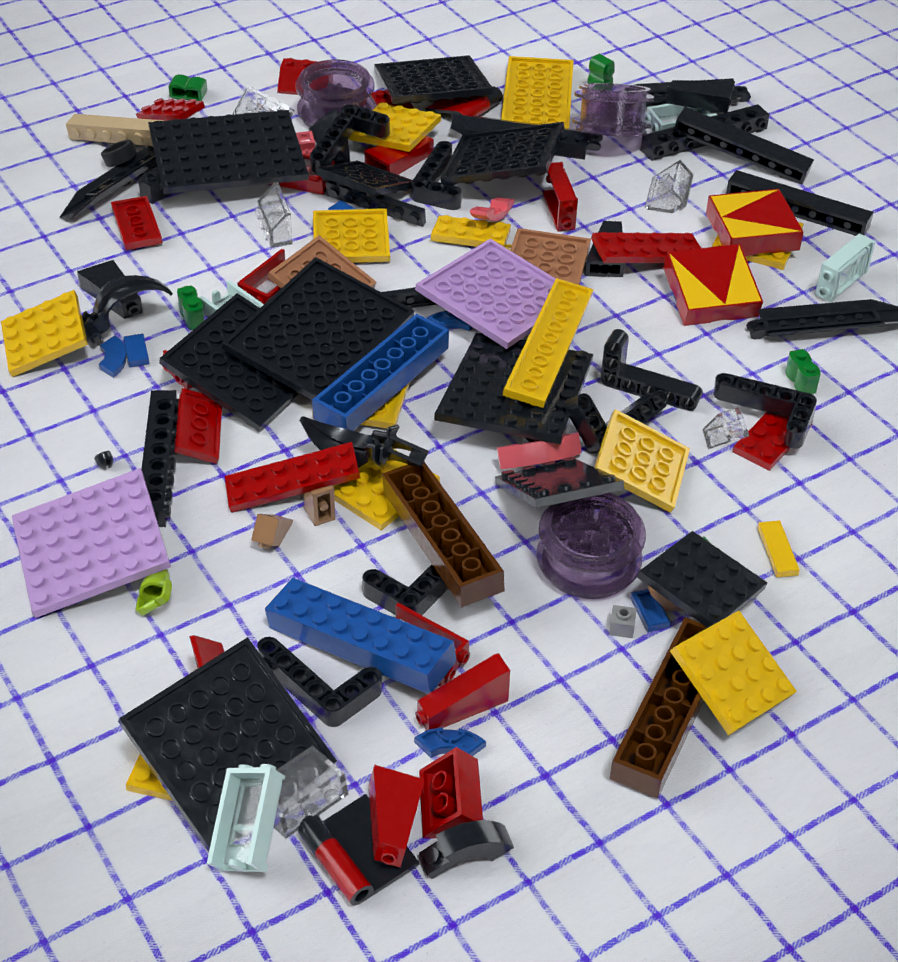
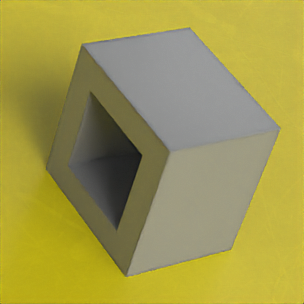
[609,605,637,638]

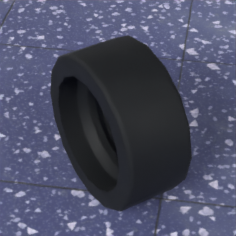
[101,140,137,167]

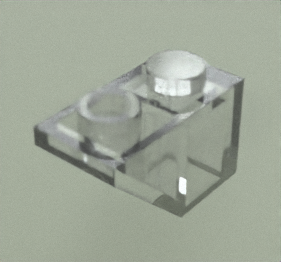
[702,407,749,449]

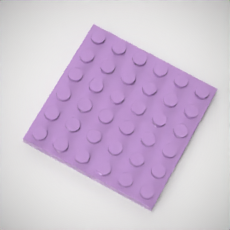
[415,239,555,349]
[12,468,171,618]

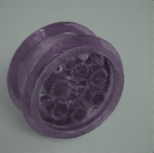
[296,59,375,128]
[572,83,655,137]
[536,493,646,599]

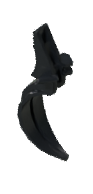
[82,275,173,346]
[299,416,429,468]

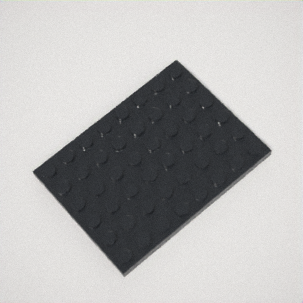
[148,110,309,194]
[222,257,415,400]
[434,333,593,444]

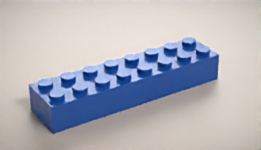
[312,313,449,431]
[265,577,457,694]

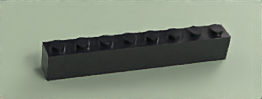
[673,107,814,185]
[726,170,874,236]

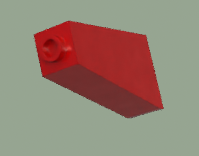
[364,135,434,175]
[415,653,511,731]
[369,764,425,867]

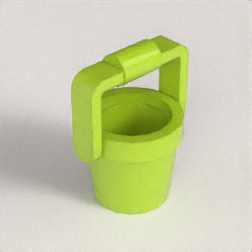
[135,569,172,616]

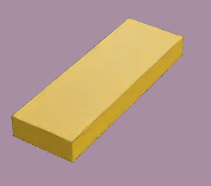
[757,520,800,577]

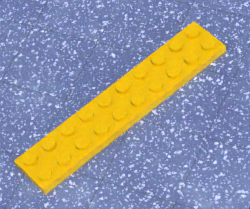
[503,278,594,408]

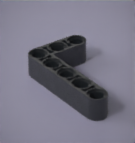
[310,104,390,173]
[411,141,462,210]
[601,329,703,411]
[713,373,817,449]
[565,390,668,453]
[362,564,448,615]
[257,636,382,727]

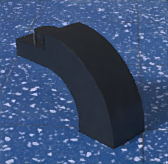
[419,820,514,879]

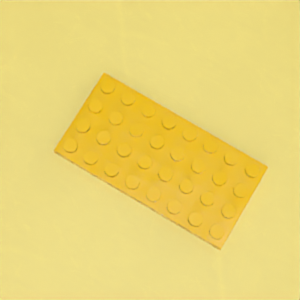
[501,56,574,128]

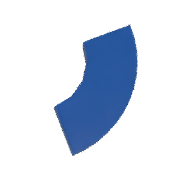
[427,311,473,331]
[99,335,126,378]
[414,727,486,758]

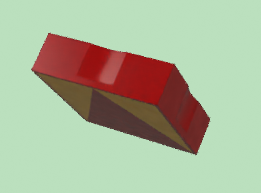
[706,189,804,256]
[663,244,763,326]

